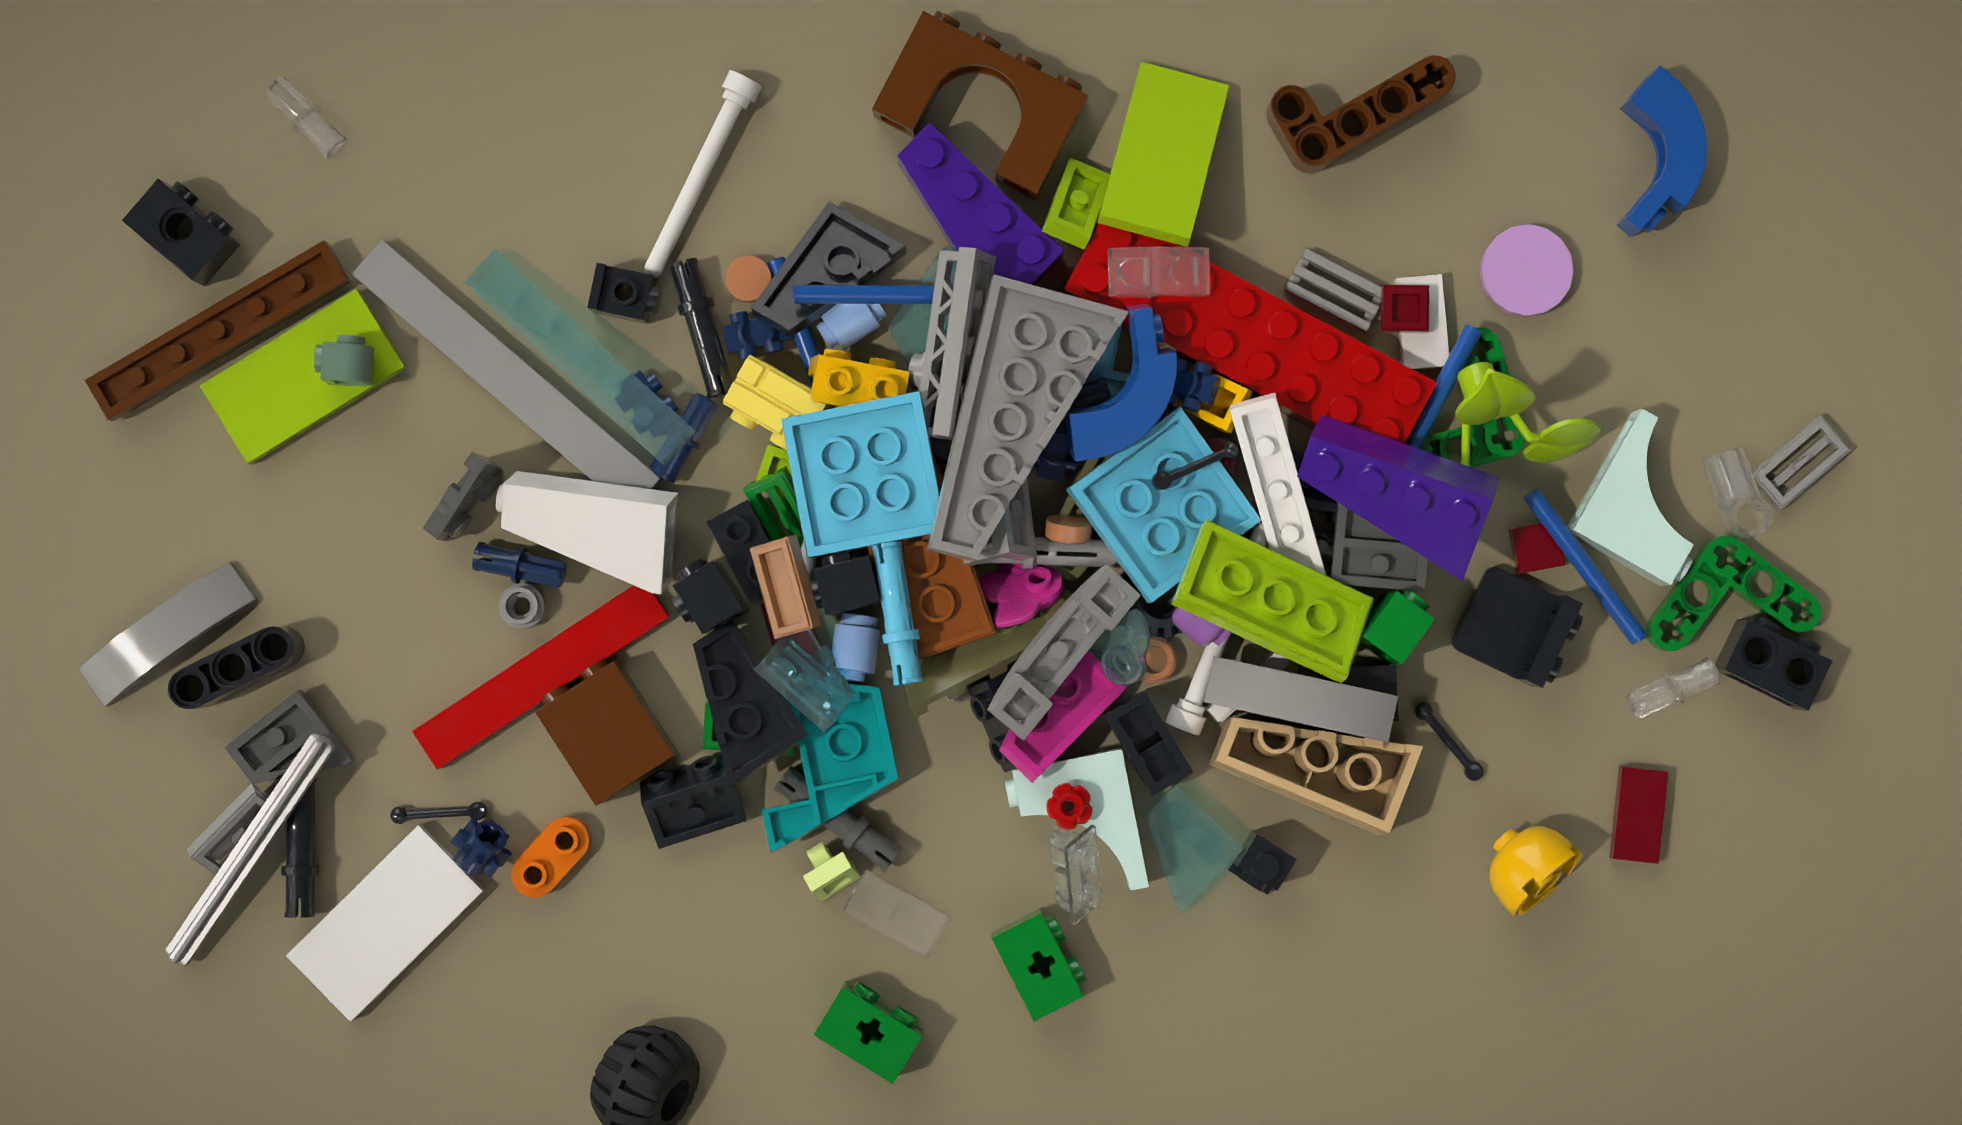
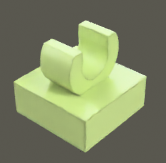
[803,842,861,901]

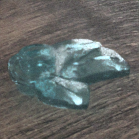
[1089,609,1150,685]

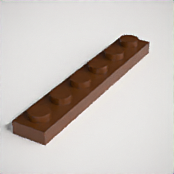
[84,240,351,421]

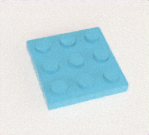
[781,391,940,558]
[1066,406,1261,603]

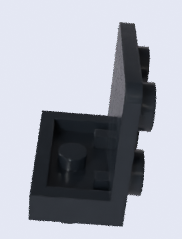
[1451,567,1583,688]

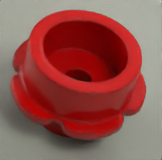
[1046,783,1093,830]

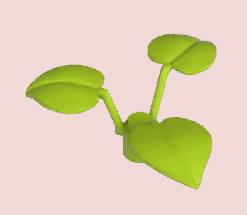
[1455,362,1603,467]

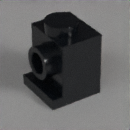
[587,263,662,324]
[1228,831,1297,895]

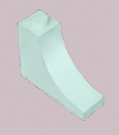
[1567,409,1694,586]
[1004,747,1149,890]

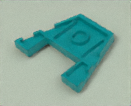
[762,676,899,852]

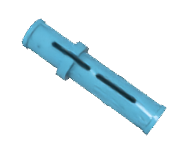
[872,541,924,686]

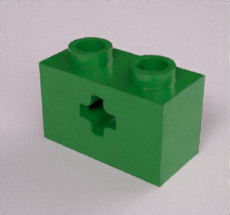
[1359,590,1435,665]
[991,908,1087,1022]
[813,981,923,1084]

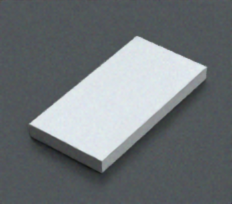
[286,824,486,1022]

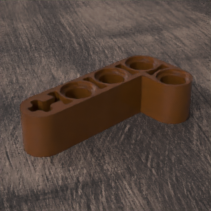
[1266,55,1456,174]

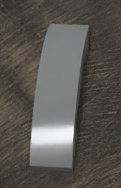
[79,562,258,706]
[987,565,1141,740]
[1204,656,1398,742]

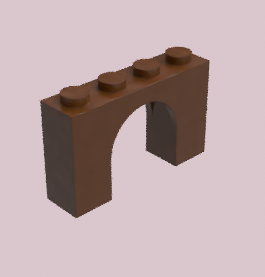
[872,11,1088,201]

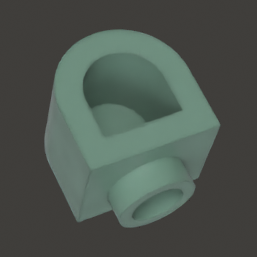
[314,335,374,386]

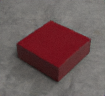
[1380,285,1429,333]
[1508,523,1566,575]

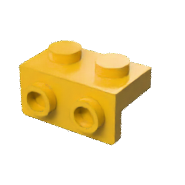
[807,349,910,407]

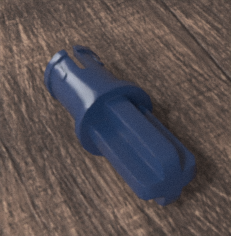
[649,393,717,483]
[472,541,567,588]

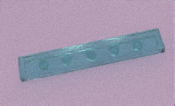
[464,249,696,465]

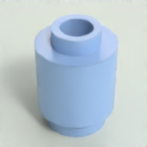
[816,304,887,351]
[829,613,881,683]

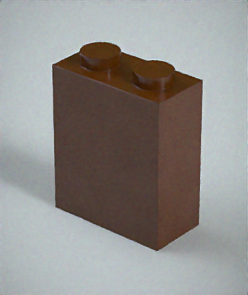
[535,658,679,806]

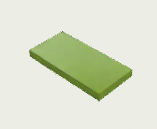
[1097,62,1229,247]
[199,289,407,465]
[1172,519,1374,683]

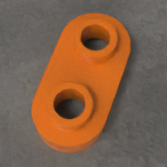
[511,816,591,898]

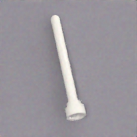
[644,70,762,278]
[1165,522,1268,736]

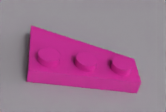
[999,650,1127,783]

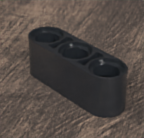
[168,626,305,709]

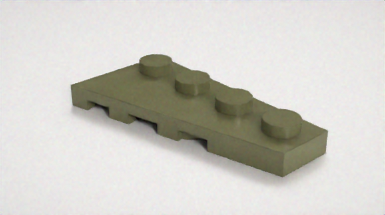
[905,587,1072,718]

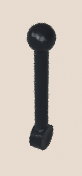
[1151,441,1241,491]
[1415,702,1484,781]
[390,802,488,824]

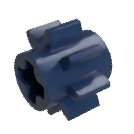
[450,818,512,878]

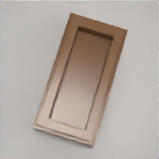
[750,535,822,639]

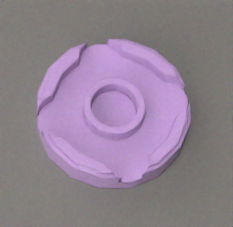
[1479,224,1574,317]

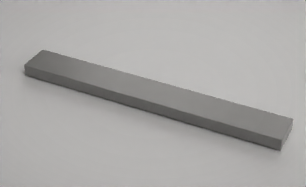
[352,240,662,489]

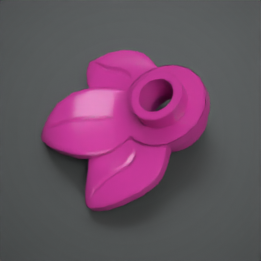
[979,563,1063,628]

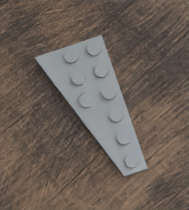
[927,275,1129,562]

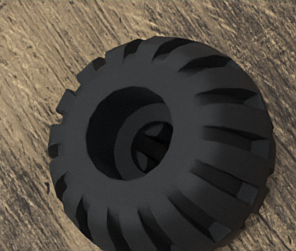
[590,1026,700,1125]

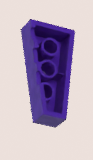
[897,122,1064,286]
[1297,415,1500,581]

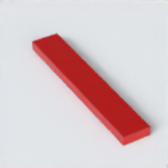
[412,585,670,770]

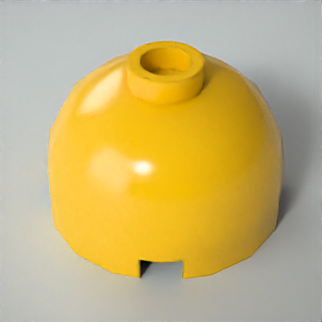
[1489,826,1583,917]

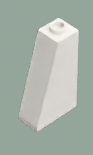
[496,471,678,594]

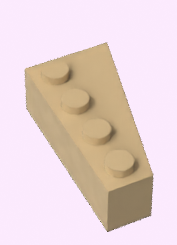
[1208,717,1423,836]

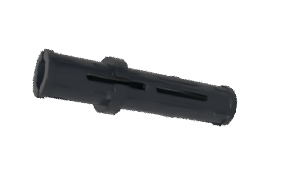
[669,258,733,399]
[281,778,319,918]

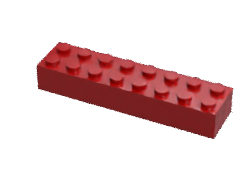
[1063,223,1437,444]

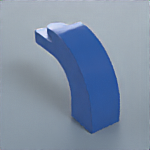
[1617,65,1707,237]
[1065,304,1177,461]

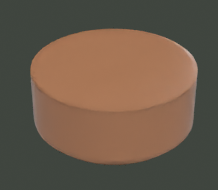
[725,255,772,303]
[1045,515,1092,544]
[1129,637,1176,683]

